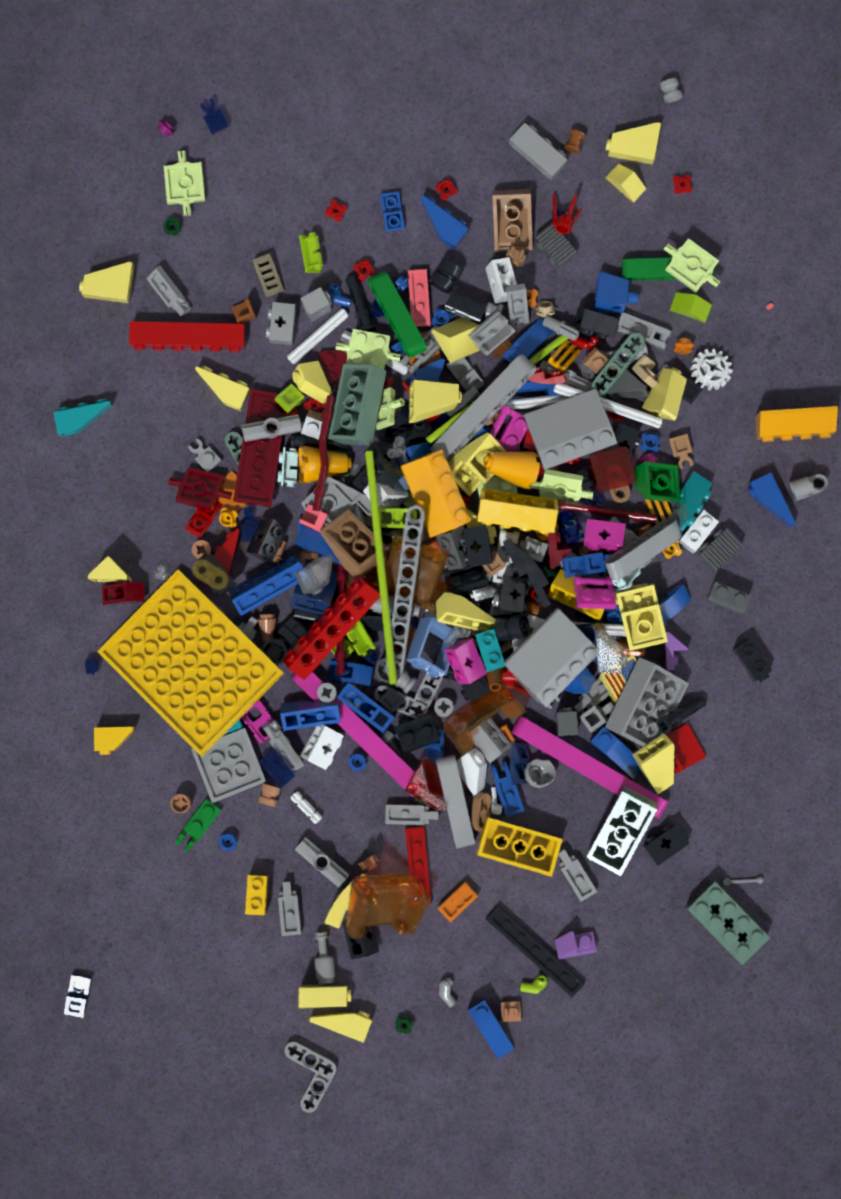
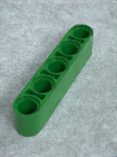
[622,258,715,281]
[367,271,427,358]

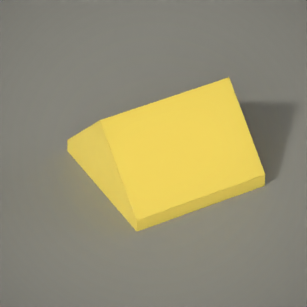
[431,317,480,364]
[88,556,132,582]

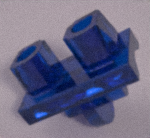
[556,510,585,544]
[259,750,296,788]

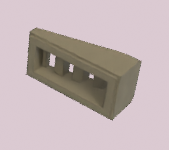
[252,254,284,298]

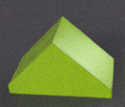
[670,292,712,323]

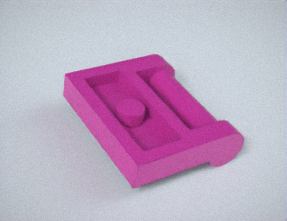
[489,405,528,452]
[573,576,616,609]

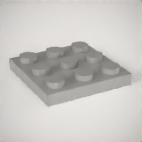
[191,728,266,803]

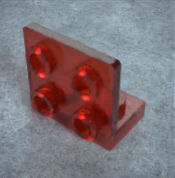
[588,446,636,495]
[405,757,448,812]

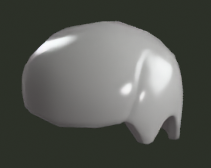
[524,758,556,788]

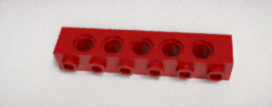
[283,575,380,680]

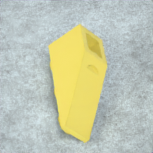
[195,366,250,412]

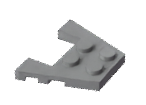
[301,476,372,529]

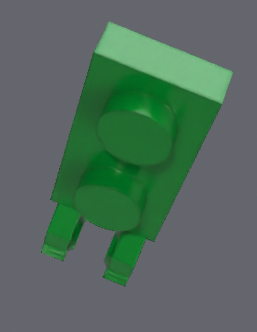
[175,799,222,853]

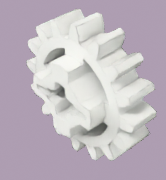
[690,349,733,391]

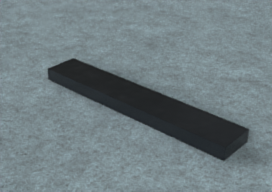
[486,905,585,998]

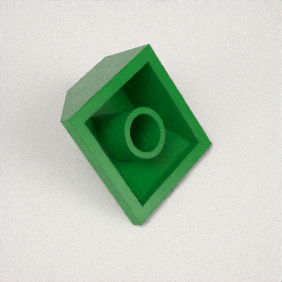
[633,462,681,503]

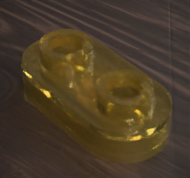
[192,560,229,590]

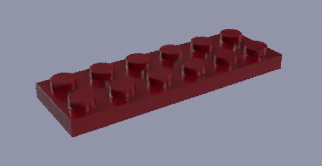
[233,389,286,508]

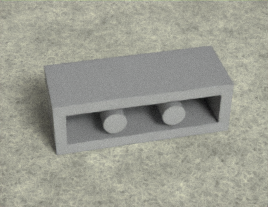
[509,123,567,181]

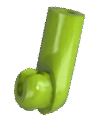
[520,975,548,994]

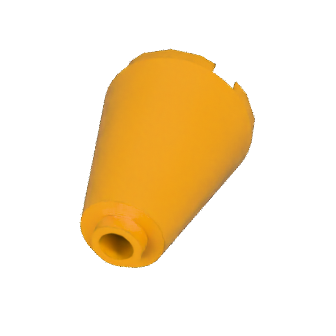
[298,446,351,484]
[484,451,540,490]

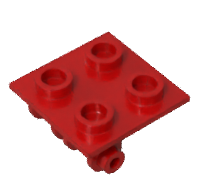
[666,723,706,775]

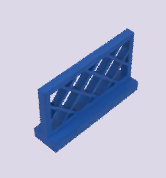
[228,553,308,616]

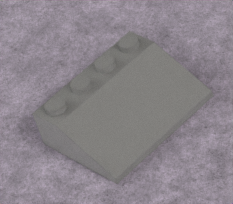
[524,389,617,470]
[503,608,600,707]
[605,657,689,747]

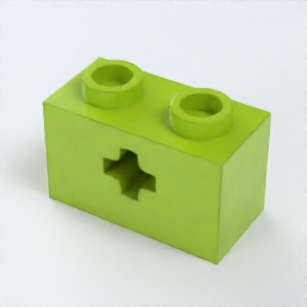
[379,508,418,528]

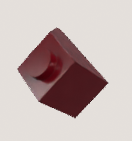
[102,582,145,605]

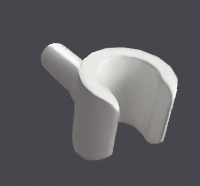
[491,787,502,815]

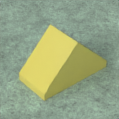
[606,164,646,203]

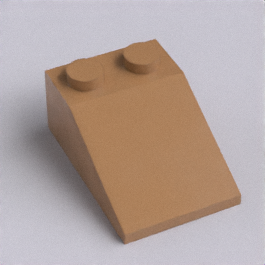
[493,189,533,251]
[320,509,388,579]

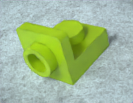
[275,384,305,413]

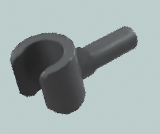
[382,730,402,756]

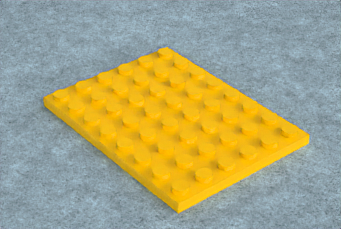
[97,570,284,757]

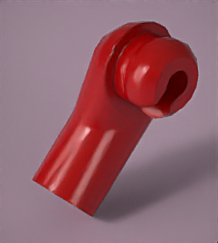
[570,336,600,349]

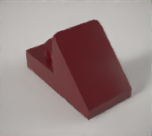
[547,530,572,569]

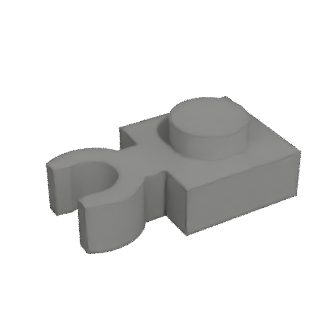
[188,439,222,472]

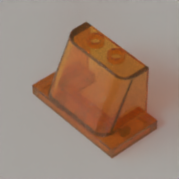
[368,534,449,613]

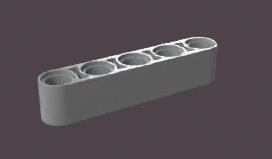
[604,517,683,580]
[436,755,475,849]

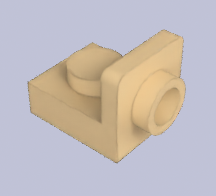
[632,355,658,389]

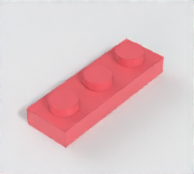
[408,269,431,328]

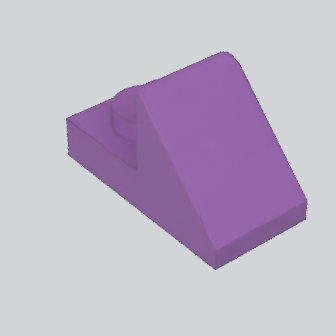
[663,632,689,671]
[555,931,597,959]

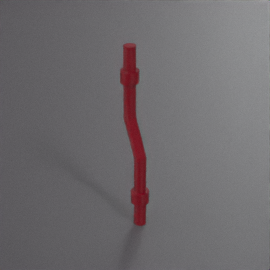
[312,395,335,511]
[557,499,657,522]
[335,563,348,675]

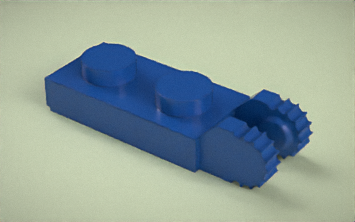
[490,761,525,818]

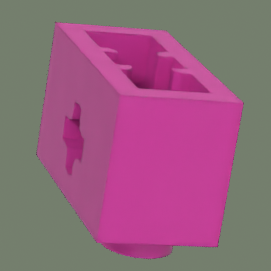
[584,519,626,553]
[444,639,487,684]

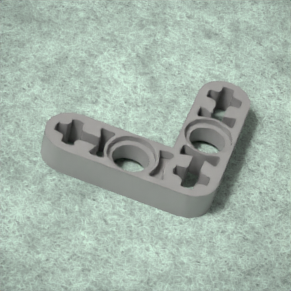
[375,672,443,719]
[285,1041,337,1113]

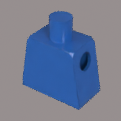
[593,271,639,313]

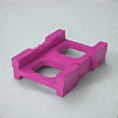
[240,700,282,744]

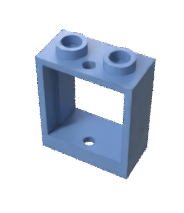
[406,616,461,678]

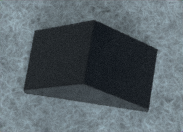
[385,399,409,437]

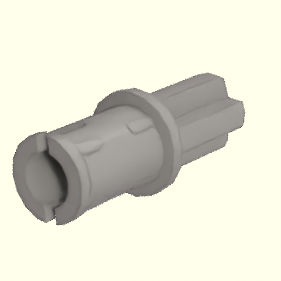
[543,315,579,340]

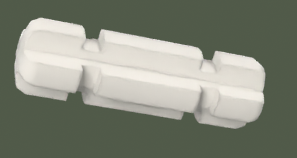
[471,586,497,601]
[290,791,322,824]

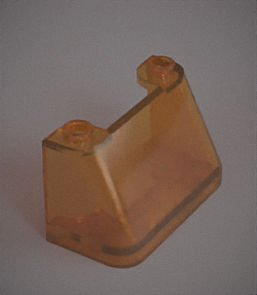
[444,685,526,757]
[346,873,431,939]

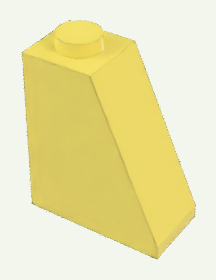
[606,122,661,164]
[79,262,134,303]
[642,367,687,421]
[409,380,462,423]
[632,733,674,794]
[299,985,351,1008]

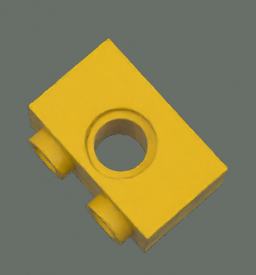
[245,874,268,915]

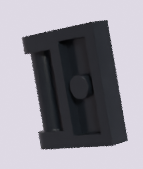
[442,565,488,595]

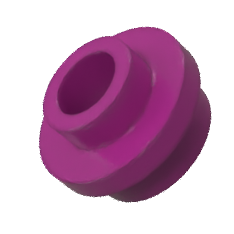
[157,120,174,137]

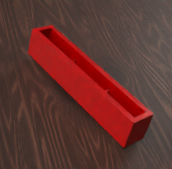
[129,321,245,353]

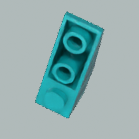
[53,399,112,437]
[679,471,713,532]

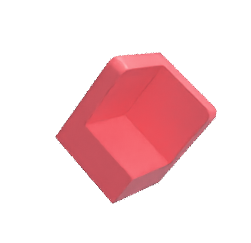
[299,504,329,532]

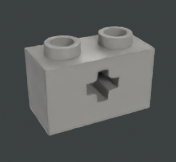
[300,287,332,322]
[266,302,296,345]

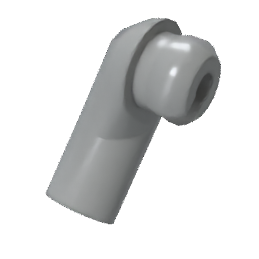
[439,978,457,1008]

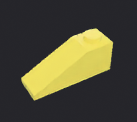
[436,592,496,632]
[309,1010,372,1043]

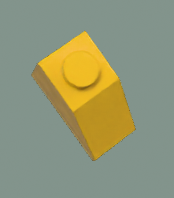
[94,727,135,755]

